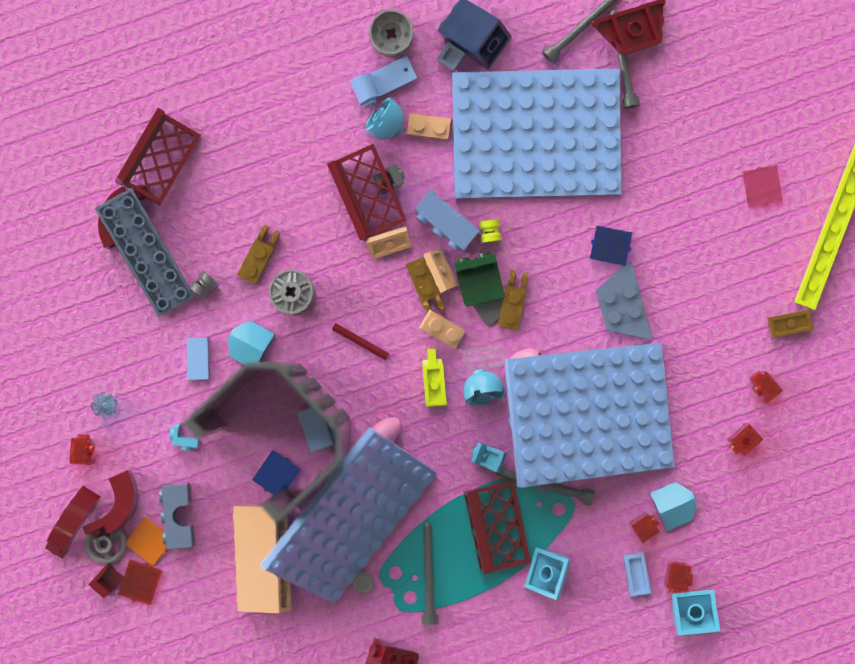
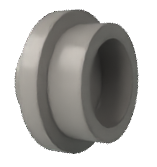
[353,572,374,593]

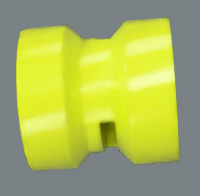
[479,220,502,243]

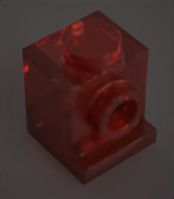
[749,371,783,404]
[69,434,95,465]

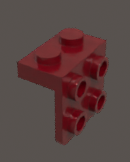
[365,638,419,664]

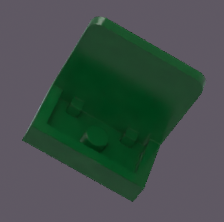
[454,252,505,307]

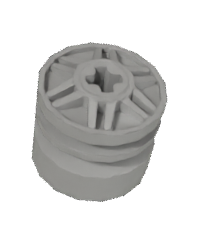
[369,9,413,57]
[269,270,316,315]

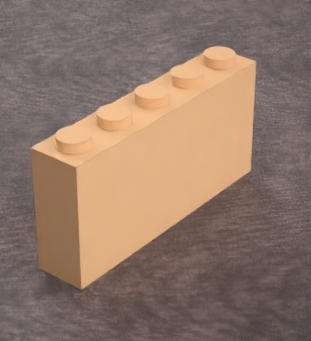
[233,504,291,613]

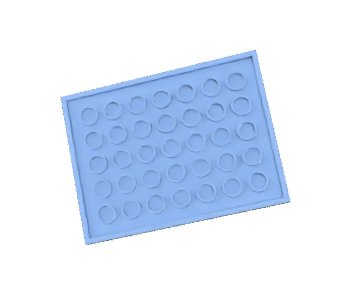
[452,69,621,198]
[504,343,674,488]
[260,427,437,603]

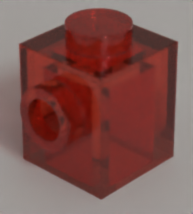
[727,423,763,456]
[628,512,660,543]
[664,560,693,593]

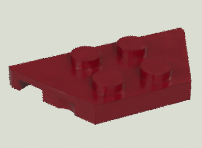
[591,0,666,56]

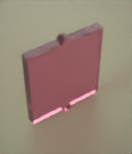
[742,165,783,207]

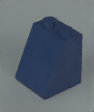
[437,0,512,70]

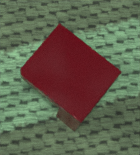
[88,564,124,599]

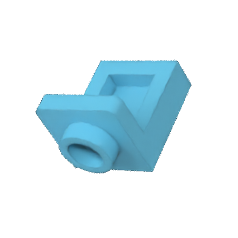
[170,423,201,451]
[471,443,508,473]

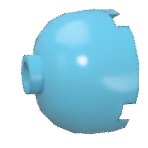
[365,98,404,140]
[463,369,506,406]

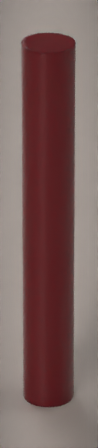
[332,323,390,361]

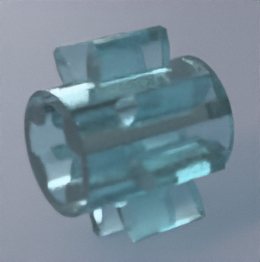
[91,391,118,419]

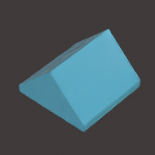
[524,547,571,600]
[672,590,720,636]

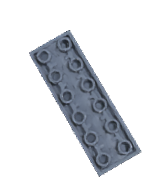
[95,188,195,317]

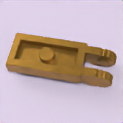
[237,225,281,285]
[405,257,446,313]
[498,270,529,331]

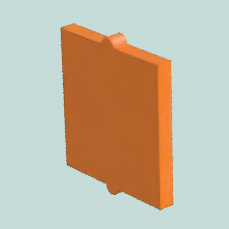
[126,516,167,566]

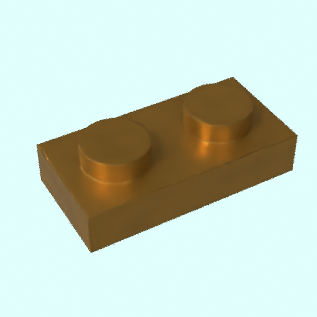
[767,309,814,338]

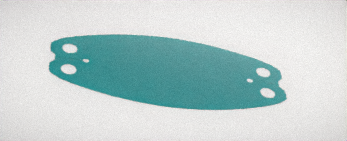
[379,478,575,613]

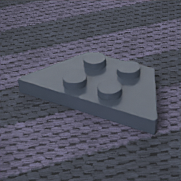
[595,261,652,339]

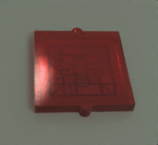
[118,559,162,605]

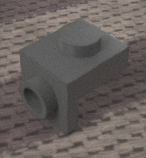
[374,164,405,195]

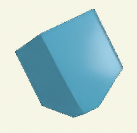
[228,321,275,364]
[650,482,697,531]

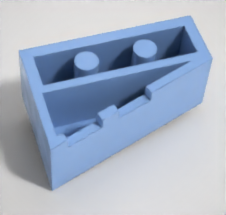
[415,189,479,251]

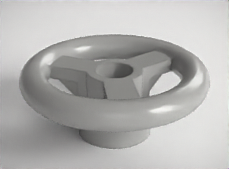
[85,528,126,564]

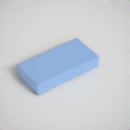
[187,338,209,380]
[623,552,652,597]

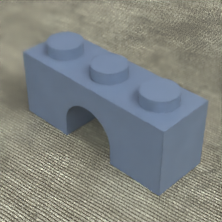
[159,483,195,549]

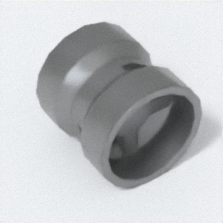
[189,271,219,300]

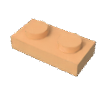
[407,113,451,141]
[366,226,412,260]
[423,248,458,293]
[419,310,465,348]

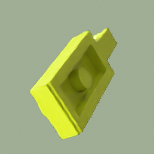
[422,348,447,407]

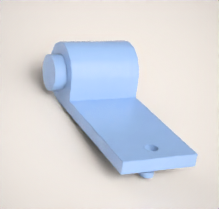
[350,56,418,107]

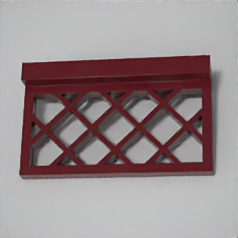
[115,108,201,206]
[327,144,407,241]
[463,480,531,574]

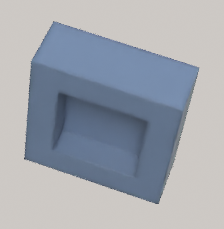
[437,42,466,71]

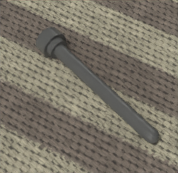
[542,0,617,64]
[610,10,640,109]
[496,468,595,506]
[422,523,438,625]

